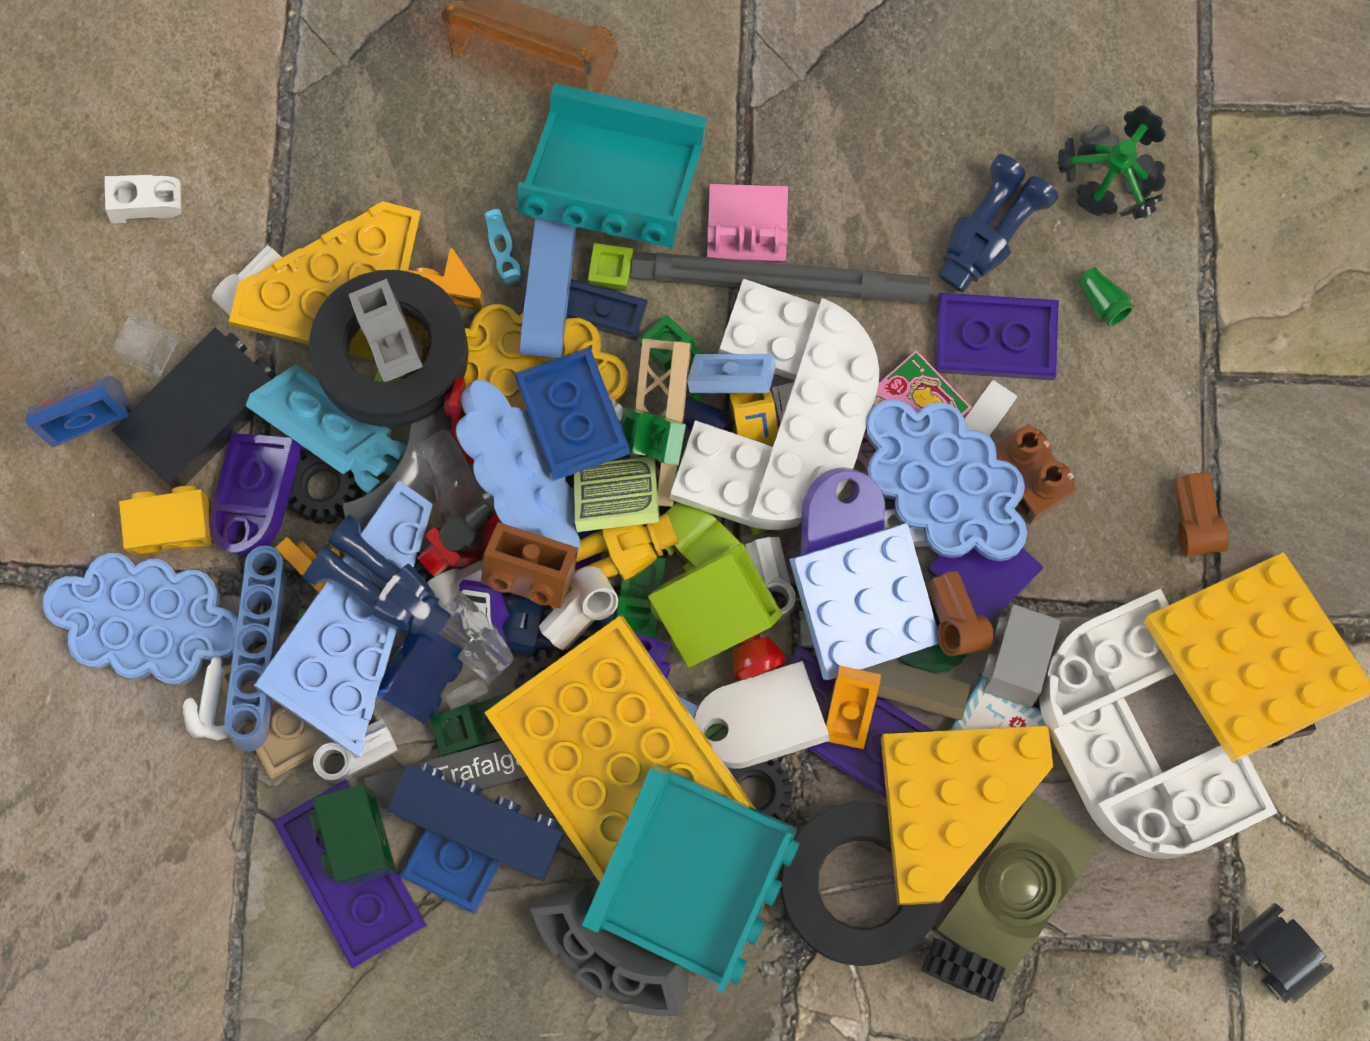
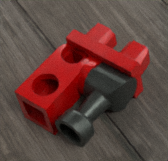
[417,489,502,576]

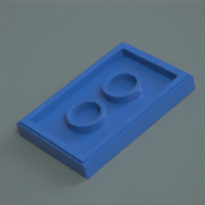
[514,347,631,481]

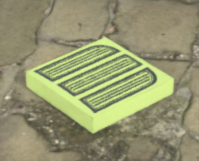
[574,457,659,532]

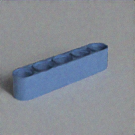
[520,218,577,358]
[224,545,288,752]

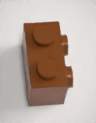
[481,522,578,609]

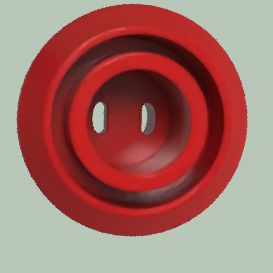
[732,634,786,681]

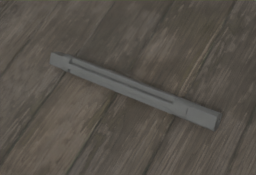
[631,252,930,303]

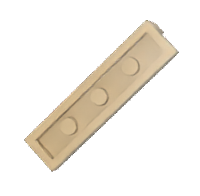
[630,339,691,507]

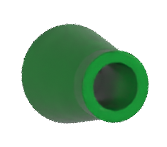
[1078,267,1134,327]

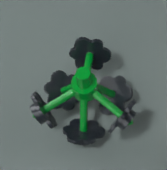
[1056,106,1166,219]

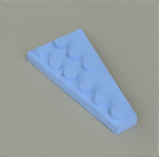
[253,480,433,758]

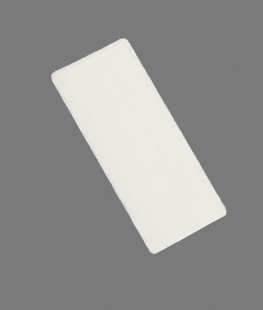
[965,380,1017,436]

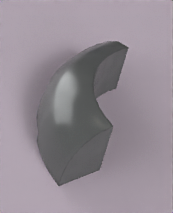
[343,408,456,532]
[530,884,688,1016]

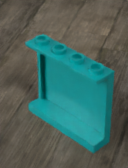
[517,83,707,248]
[582,764,800,993]

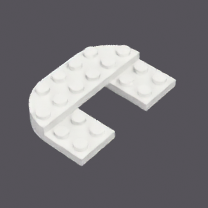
[669,279,879,530]
[1039,588,1278,859]

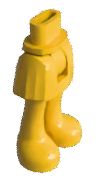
[552,513,679,610]

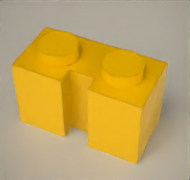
[119,486,214,557]

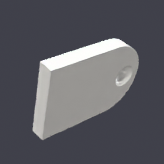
[695,661,830,769]

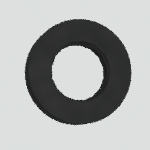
[309,270,469,427]
[781,802,942,966]

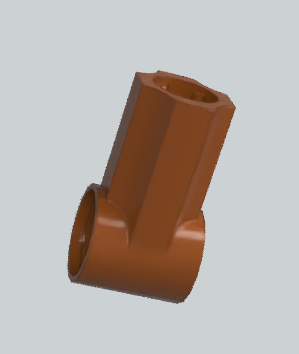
[1173,472,1229,557]
[925,571,993,656]

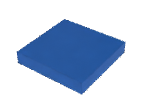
[400,829,501,915]

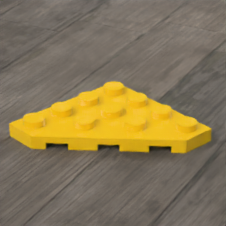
[228,201,421,361]
[881,726,1053,906]

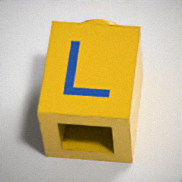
[728,391,778,446]

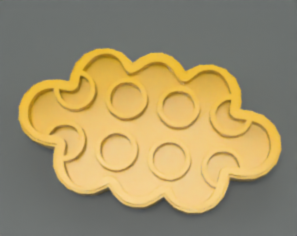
[464,304,629,411]

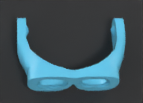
[484,209,522,286]

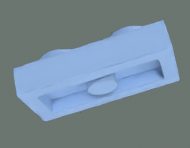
[687,354,776,394]

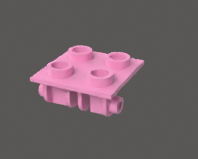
[707,184,788,262]

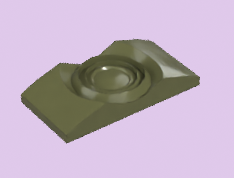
[936,793,1100,980]

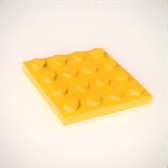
[1144,552,1370,763]

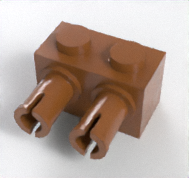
[995,423,1076,524]

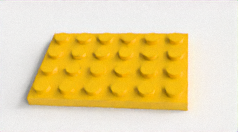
[484,616,755,883]

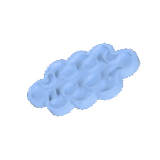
[456,380,580,551]
[865,399,1027,561]
[43,553,238,685]

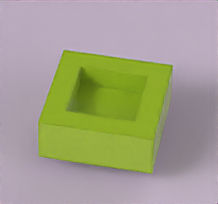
[588,243,634,291]

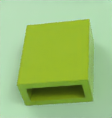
[648,543,783,668]

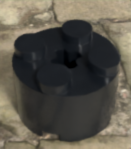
[1232,903,1334,1003]

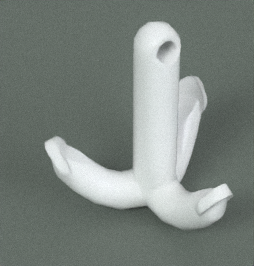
[182,657,246,741]

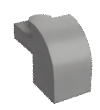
[348,279,423,383]

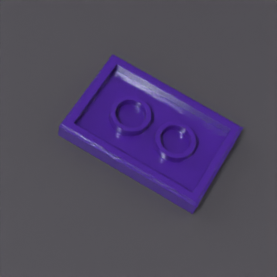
[935,293,1059,380]

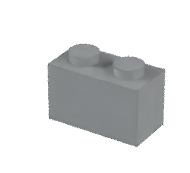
[981,604,1061,708]

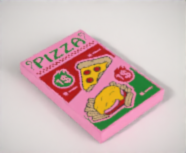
[856,350,971,472]

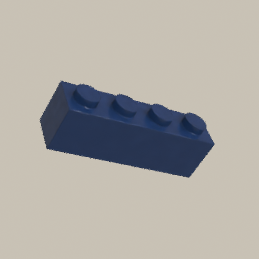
[387,762,565,882]

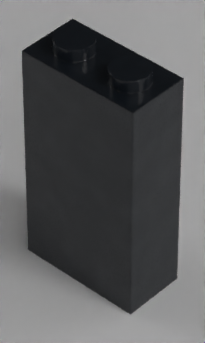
[111,327,276,488]

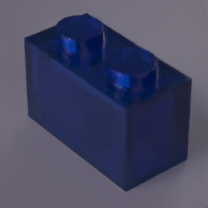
[376,629,466,724]

